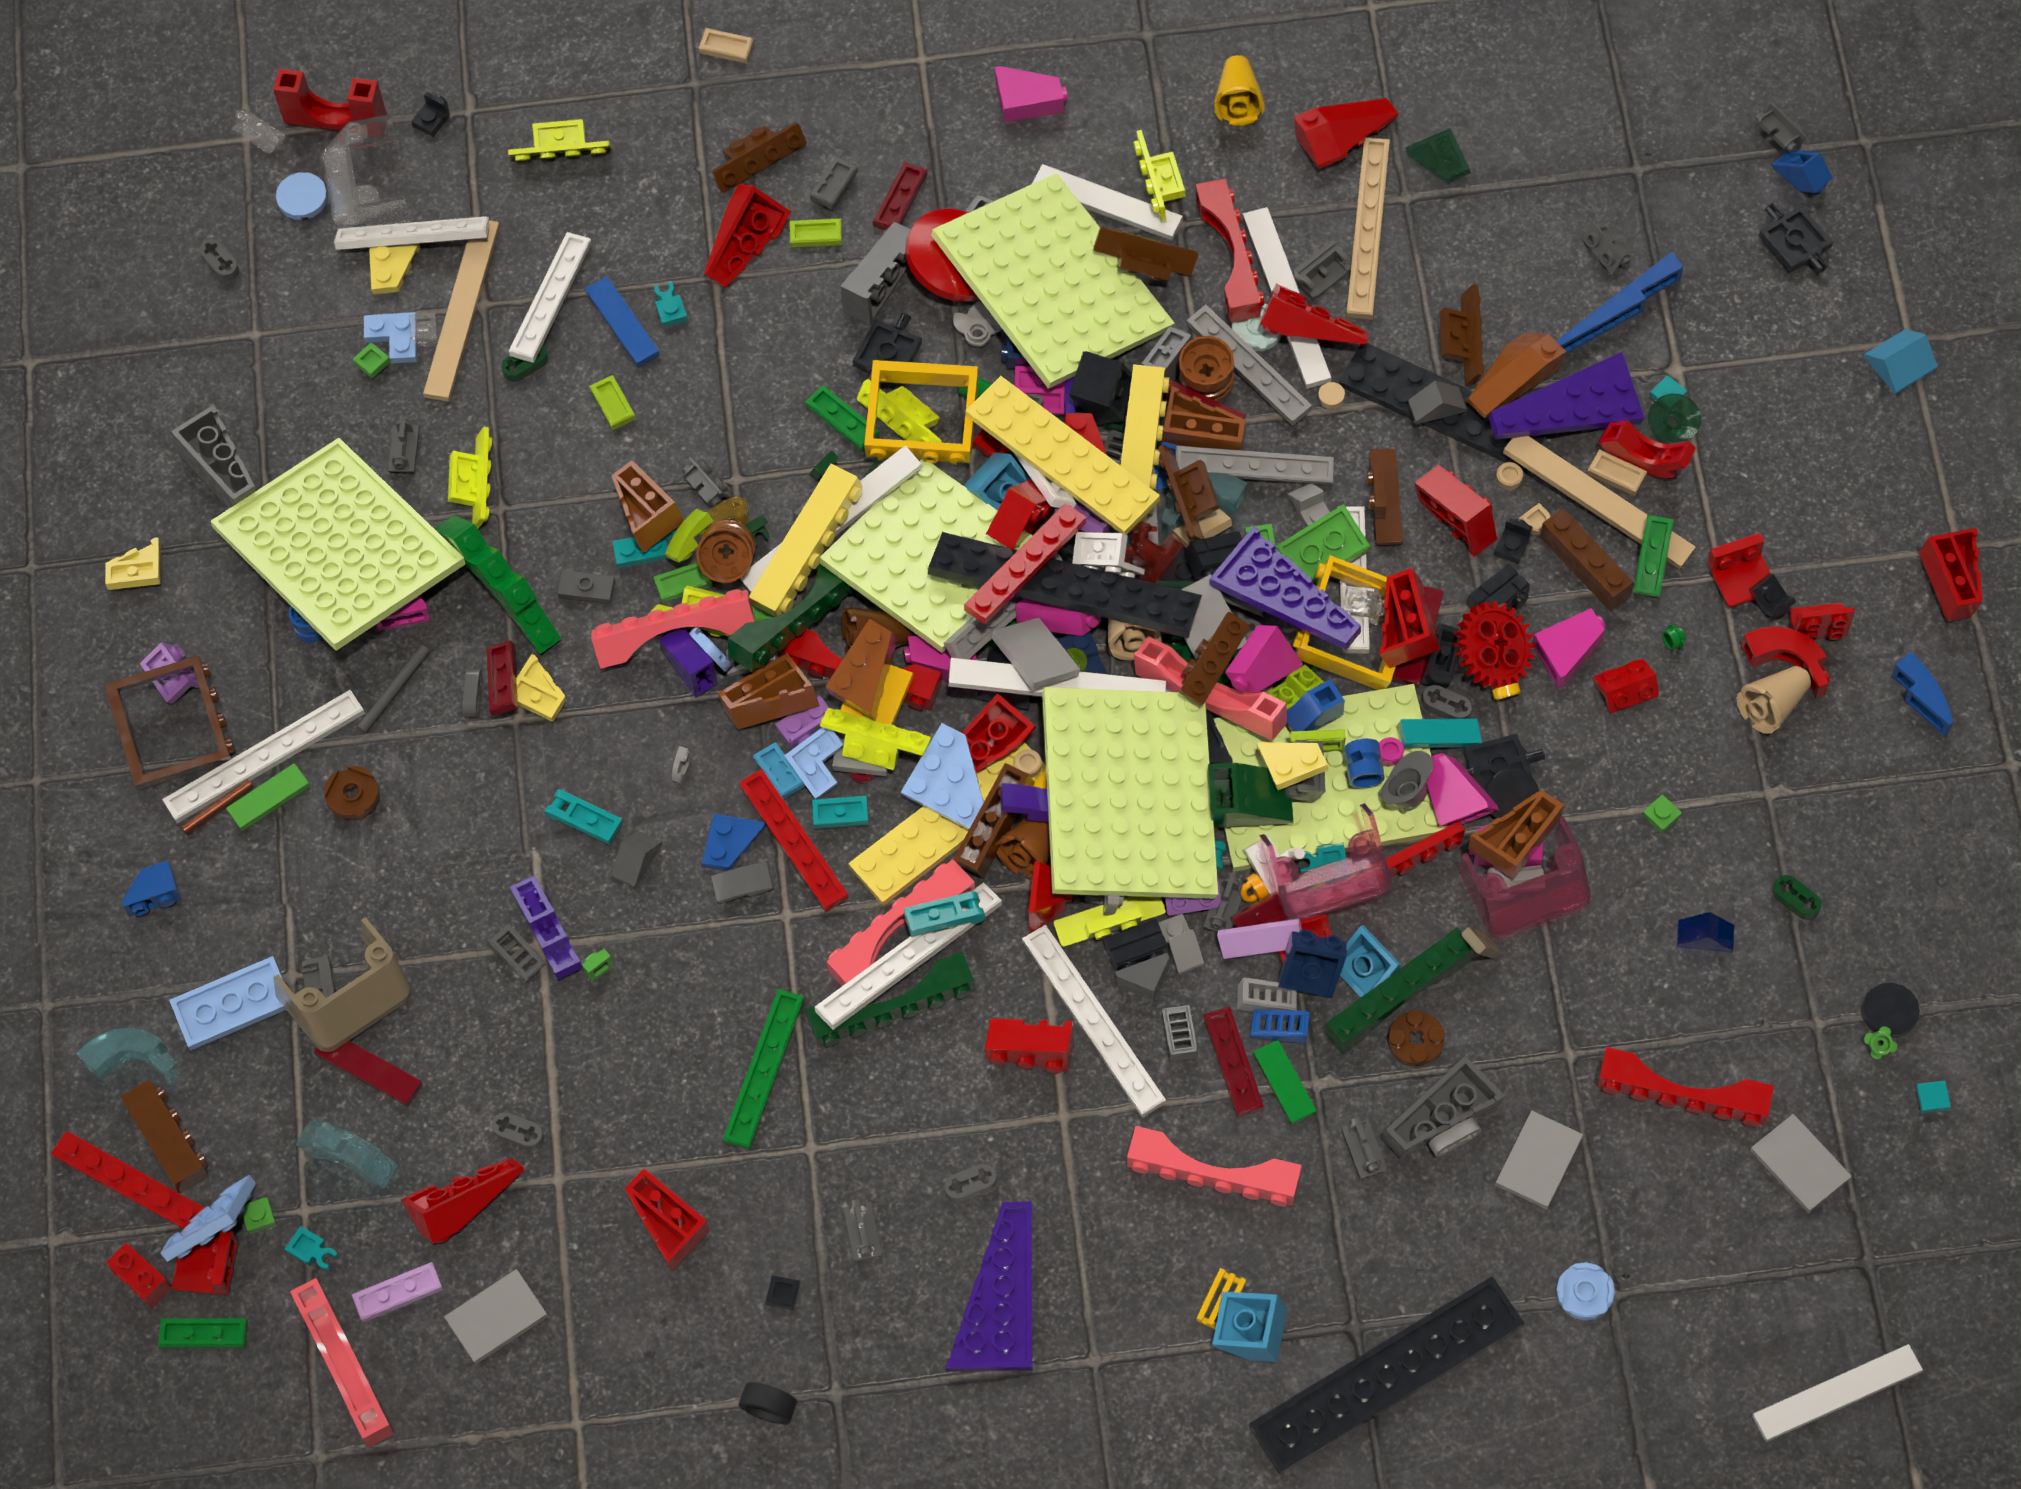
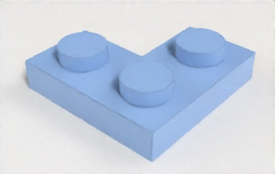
[364,312,417,364]
[784,728,844,799]

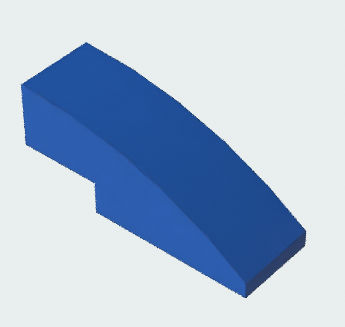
[1892,651,1953,736]

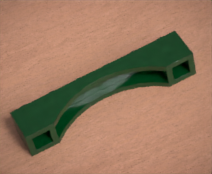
[728,564,856,672]
[1325,927,1475,1055]
[806,952,975,1048]

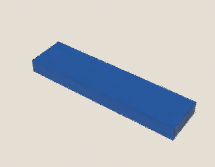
[585,276,660,367]

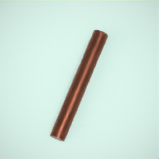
[180,779,254,835]

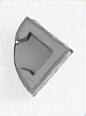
[672,746,691,783]

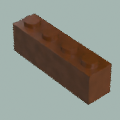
[1540,508,1634,612]
[953,763,1035,878]
[120,1079,209,1194]

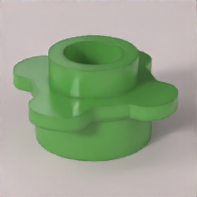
[1864,1026,1897,1059]

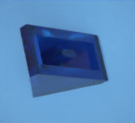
[1677,912,1735,953]

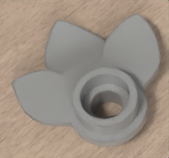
[953,301,1001,347]

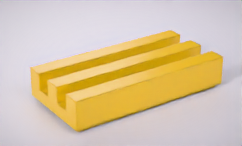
[1196,1268,1246,1329]

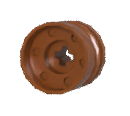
[1179,336,1234,402]
[696,520,756,583]

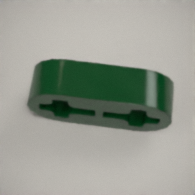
[501,345,548,382]
[1773,875,1821,920]

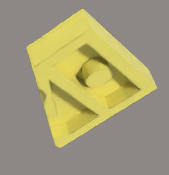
[516,654,567,722]

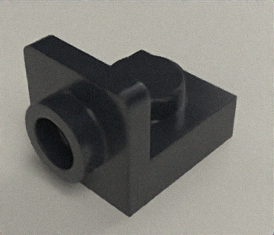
[411,92,450,137]
[1494,517,1532,565]
[1749,573,1796,617]

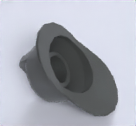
[1381,751,1433,812]

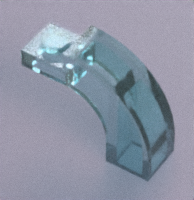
[1160,472,1247,538]
[76,1028,180,1083]
[295,1120,398,1189]

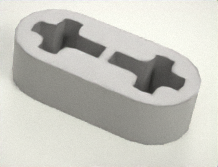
[1428,1117,1482,1157]

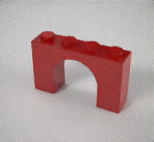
[273,68,387,136]

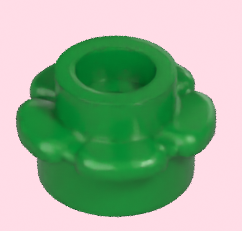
[1661,624,1686,650]

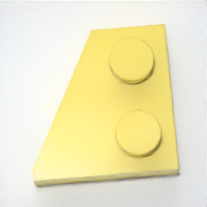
[369,243,420,294]
[105,538,161,590]
[1257,742,1329,790]

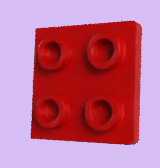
[1707,533,1770,608]
[1788,602,1855,641]
[172,1230,238,1295]

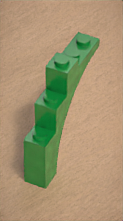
[435,515,561,654]

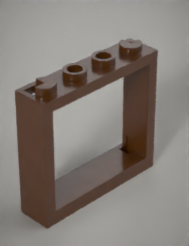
[104,655,234,790]

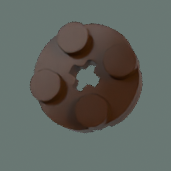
[324,766,380,820]
[1389,1009,1445,1067]

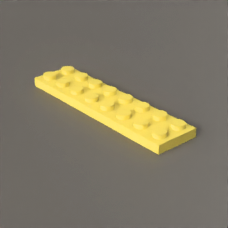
[966,376,1160,535]
[848,742,1046,906]

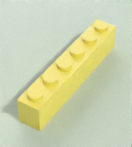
[1120,364,1170,523]
[749,464,863,617]

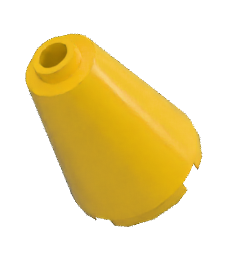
[1214,55,1265,126]

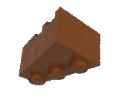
[1163,386,1246,450]
[611,460,684,553]
[825,619,897,721]
[718,653,820,729]
[1468,790,1564,879]

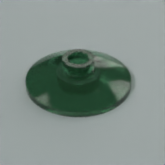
[1648,394,1701,444]

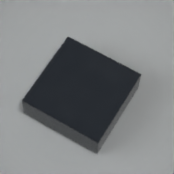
[766,1275,801,1311]

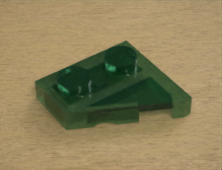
[1405,128,1471,183]

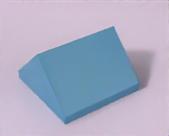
[1863,329,1938,395]
[1340,925,1401,998]

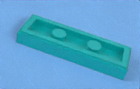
[1398,719,1482,748]

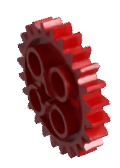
[1453,601,1535,689]

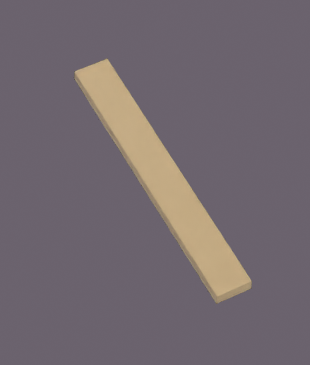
[1346,137,1390,319]
[423,221,500,402]
[1503,436,1695,570]

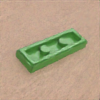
[226,763,310,831]

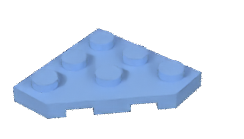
[901,723,984,830]
[161,1175,256,1262]

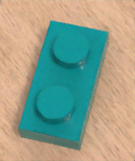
[812,796,869,829]

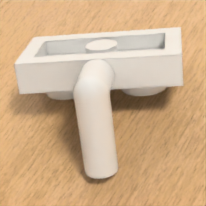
[1243,836,1305,895]

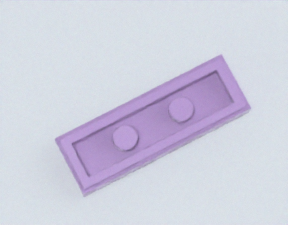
[1217,919,1302,959]
[352,1262,443,1323]

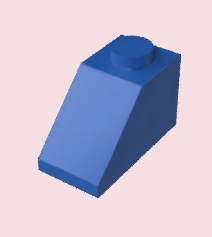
[1771,150,1833,193]

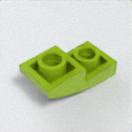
[665,509,713,562]
[1267,665,1324,711]

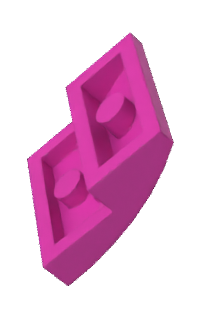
[1014,366,1066,415]

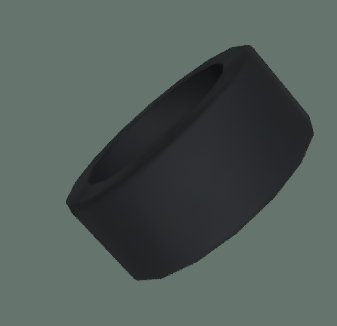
[738,1382,797,1424]

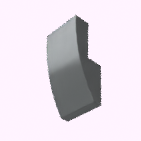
[711,862,775,903]

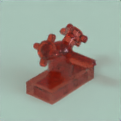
[1124,522,1183,583]

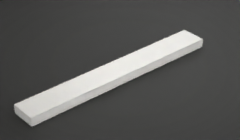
[1243,207,1331,389]
[740,445,923,592]
[948,658,1166,696]
[162,690,365,824]
[815,883,1002,1030]
[1022,925,1166,1118]

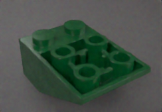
[1208,762,1294,827]

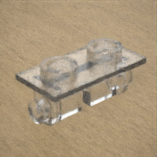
[232,109,287,155]

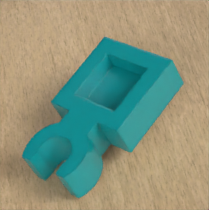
[654,281,688,328]
[1300,842,1348,874]
[284,1226,339,1272]

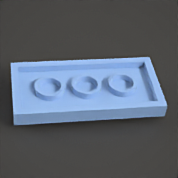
[169,956,286,1051]

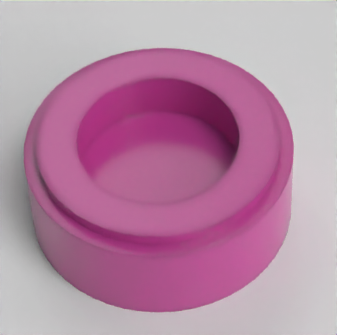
[1379,737,1404,766]

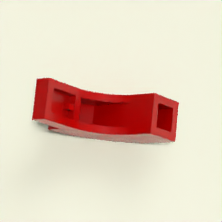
[1599,420,1696,478]
[1741,627,1830,698]

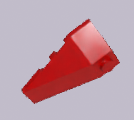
[1294,98,1399,169]
[704,184,791,287]
[1260,283,1369,344]
[962,693,1037,772]
[401,1158,524,1244]

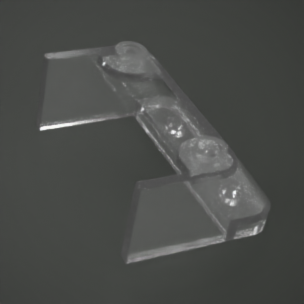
[322,114,412,230]

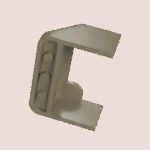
[273,917,410,1052]

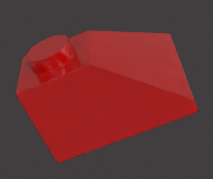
[1029,861,1073,934]

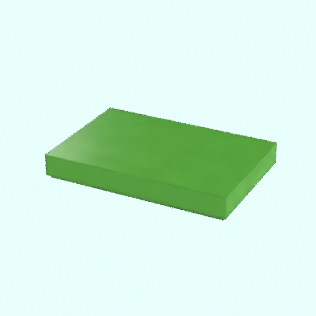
[1276,504,1372,585]

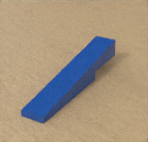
[1556,252,1683,355]

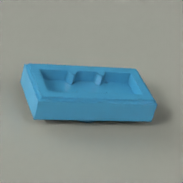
[753,742,805,800]

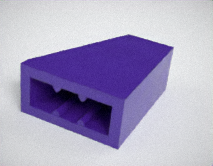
[659,627,718,698]

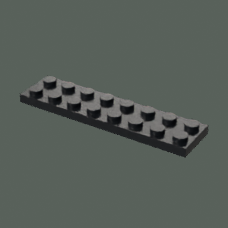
[1339,343,1548,472]

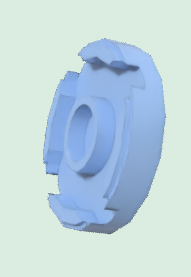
[276,173,327,220]
[689,627,732,672]
[1556,1262,1615,1321]

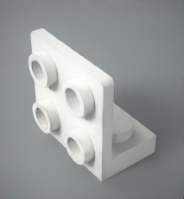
[1072,532,1145,578]

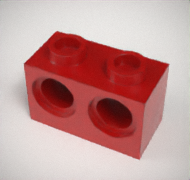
[106,1242,172,1309]

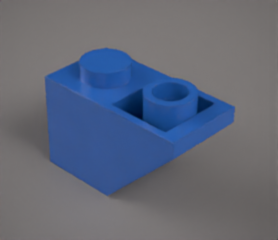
[1287,679,1345,731]
[122,861,182,917]

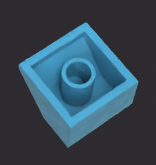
[963,453,1030,510]
[1212,1292,1287,1362]

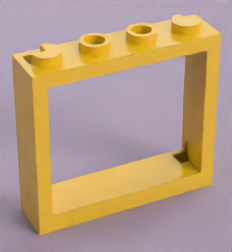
[864,360,979,465]
[1292,555,1396,690]

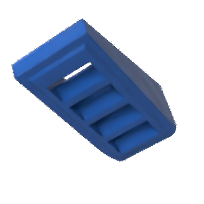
[1250,1010,1310,1044]

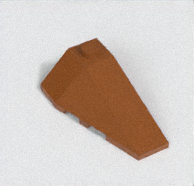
[1467,333,1566,418]

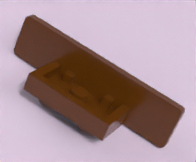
[712,122,807,192]
[1093,226,1198,280]
[1439,284,1484,386]
[1158,445,1221,540]
[1367,449,1403,545]
[1179,612,1250,707]

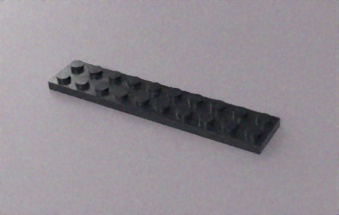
[928,532,1202,638]
[1249,1276,1525,1475]

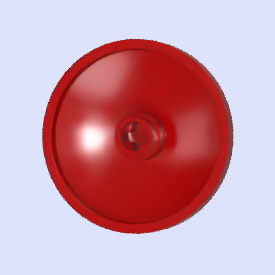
[905,208,979,301]

